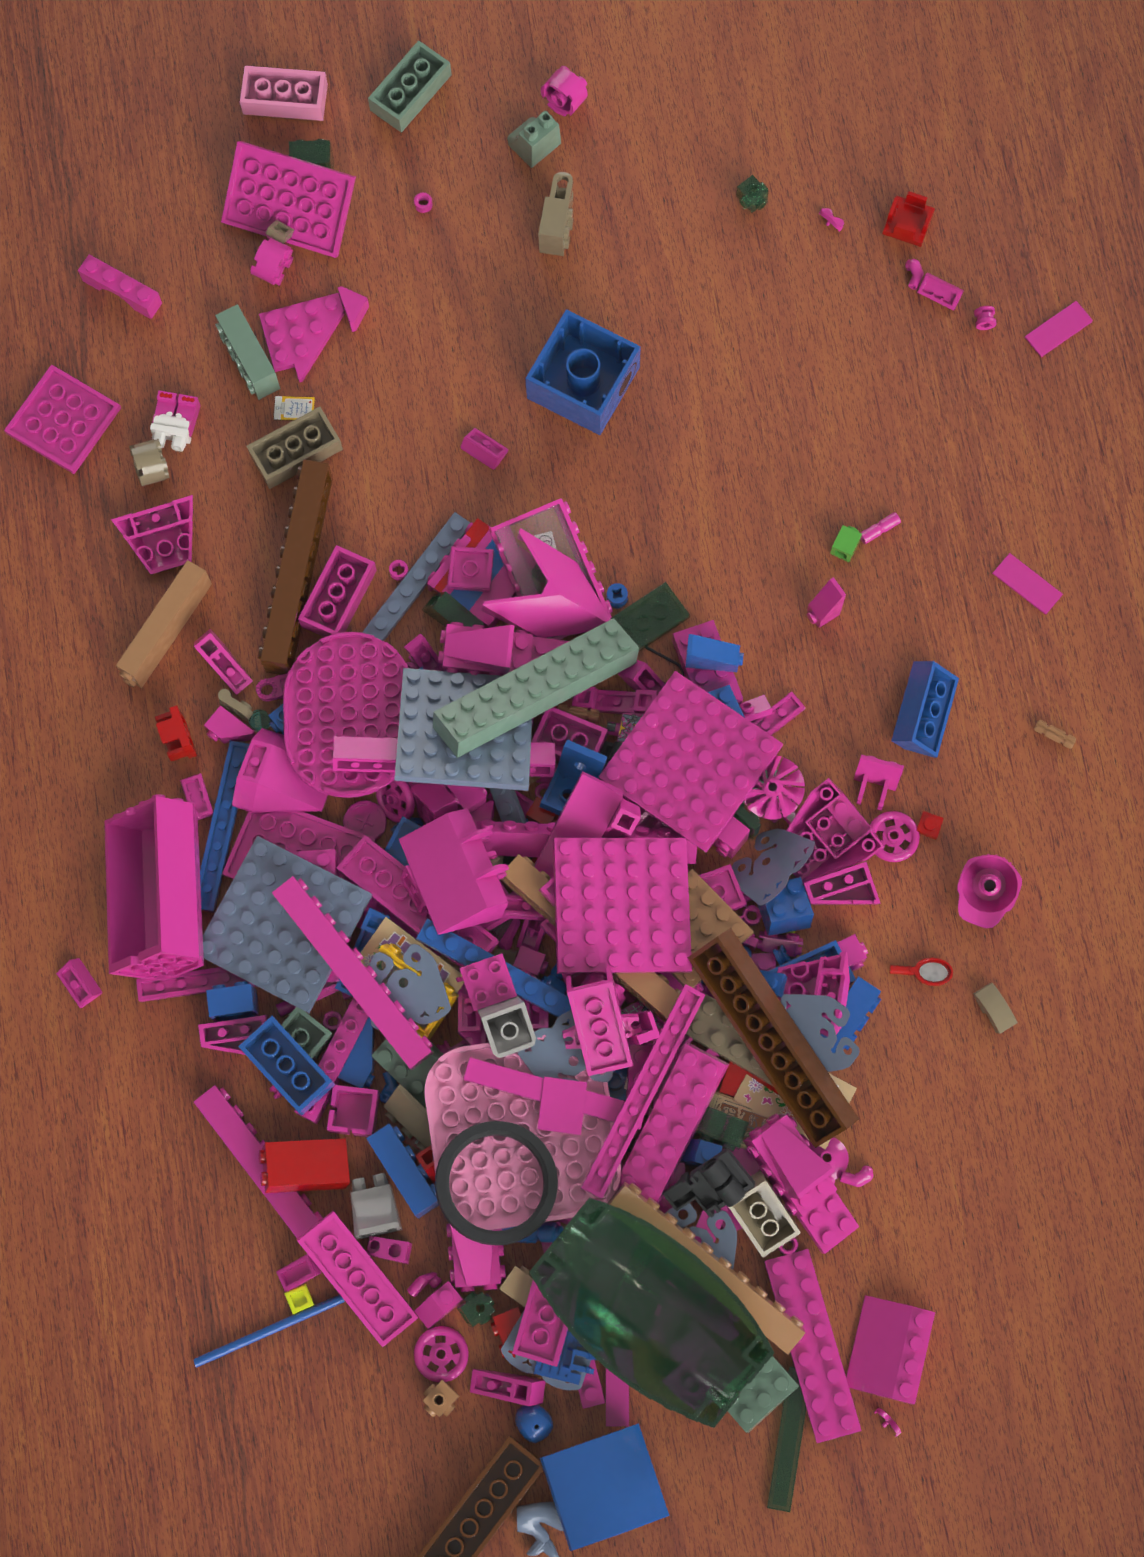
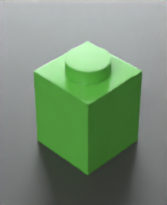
[830,525,862,562]

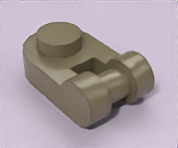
[218,689,253,721]

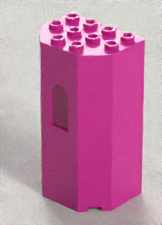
[104,794,204,979]

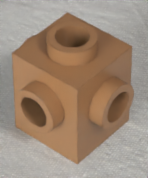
[423,1380,460,1417]

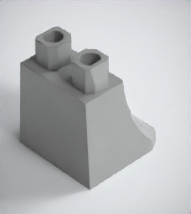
[478,996,536,1058]
[350,1173,403,1240]

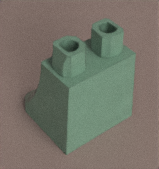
[507,110,561,168]

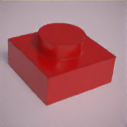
[916,811,944,840]

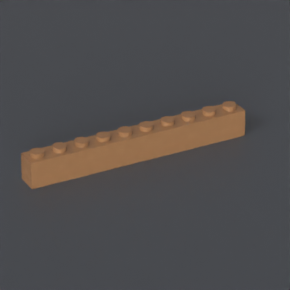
[501,854,681,1023]
[607,1182,805,1354]

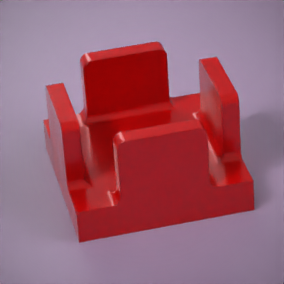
[882,191,935,247]
[155,705,197,761]

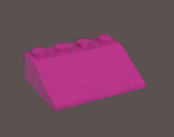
[846,1295,935,1405]

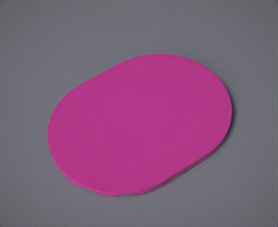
[283,632,408,798]

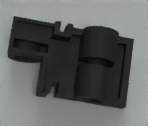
[663,1147,755,1218]

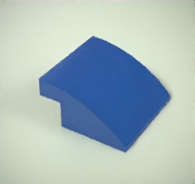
[540,1423,669,1551]

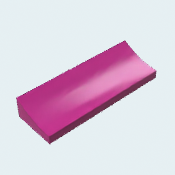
[534,771,623,879]

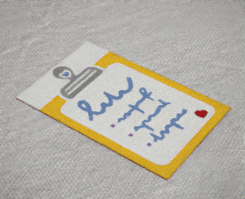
[274,396,315,420]

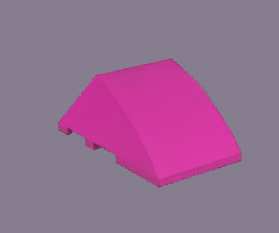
[111,495,193,575]
[777,951,850,1037]

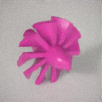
[744,755,805,819]

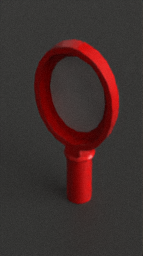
[889,958,953,986]

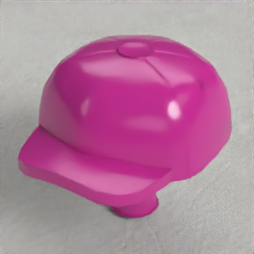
[957,854,1022,928]

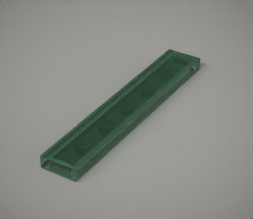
[767,1366,806,1512]

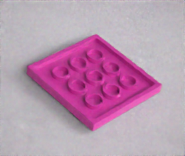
[4,364,121,474]

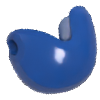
[515,1405,553,1443]

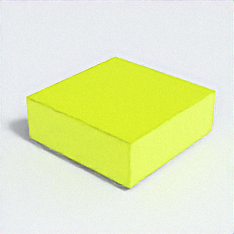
[284,1284,315,1315]

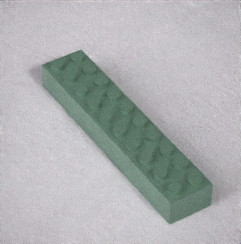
[433,618,639,758]

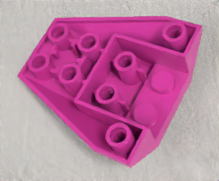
[232,728,328,812]
[775,778,884,883]

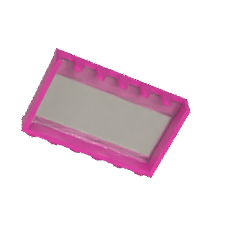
[489,498,613,640]

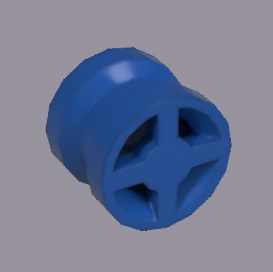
[607,583,628,609]

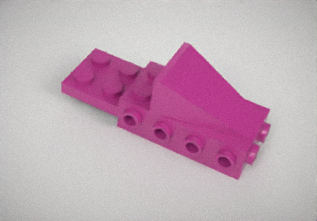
[438,622,569,676]
[743,1113,859,1254]
[447,1223,506,1292]

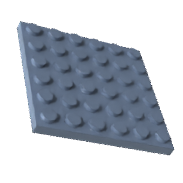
[394,668,532,791]
[203,836,373,1013]

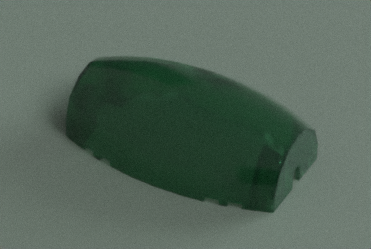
[529,1197,775,1428]

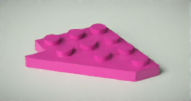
[259,293,345,383]

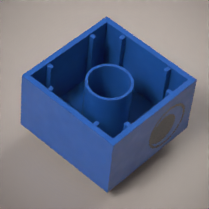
[525,309,641,435]

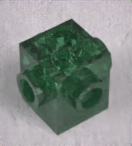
[736,175,769,213]
[457,1291,495,1327]

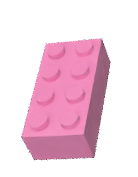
[240,66,328,121]

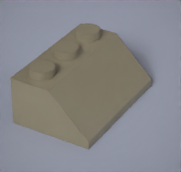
[383,1084,431,1151]
[729,1170,801,1257]

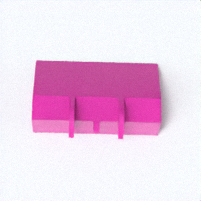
[399,808,509,935]

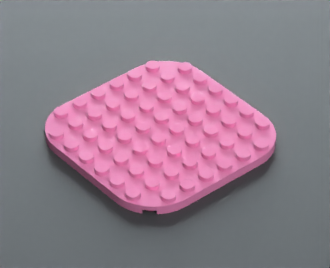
[424,1035,621,1230]

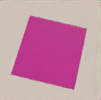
[538,1077,587,1135]

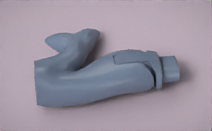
[517,1502,563,1557]

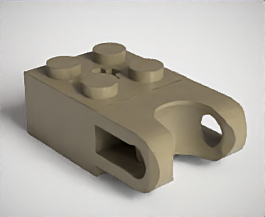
[538,172,574,256]

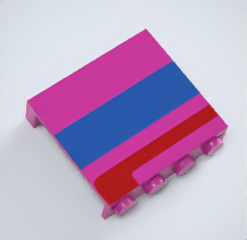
[427,518,539,628]

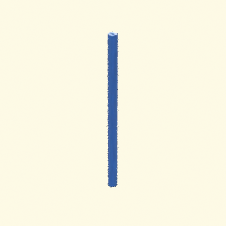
[193,1294,345,1368]

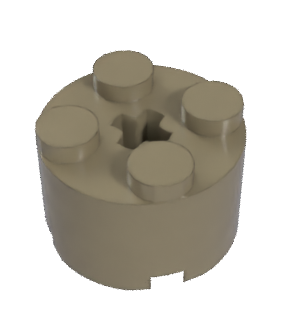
[129,439,170,487]

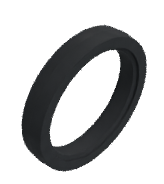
[435,1121,558,1245]

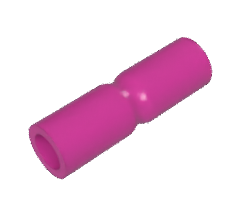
[861,512,901,544]

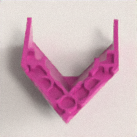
[481,528,611,638]

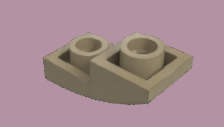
[973,983,1018,1034]

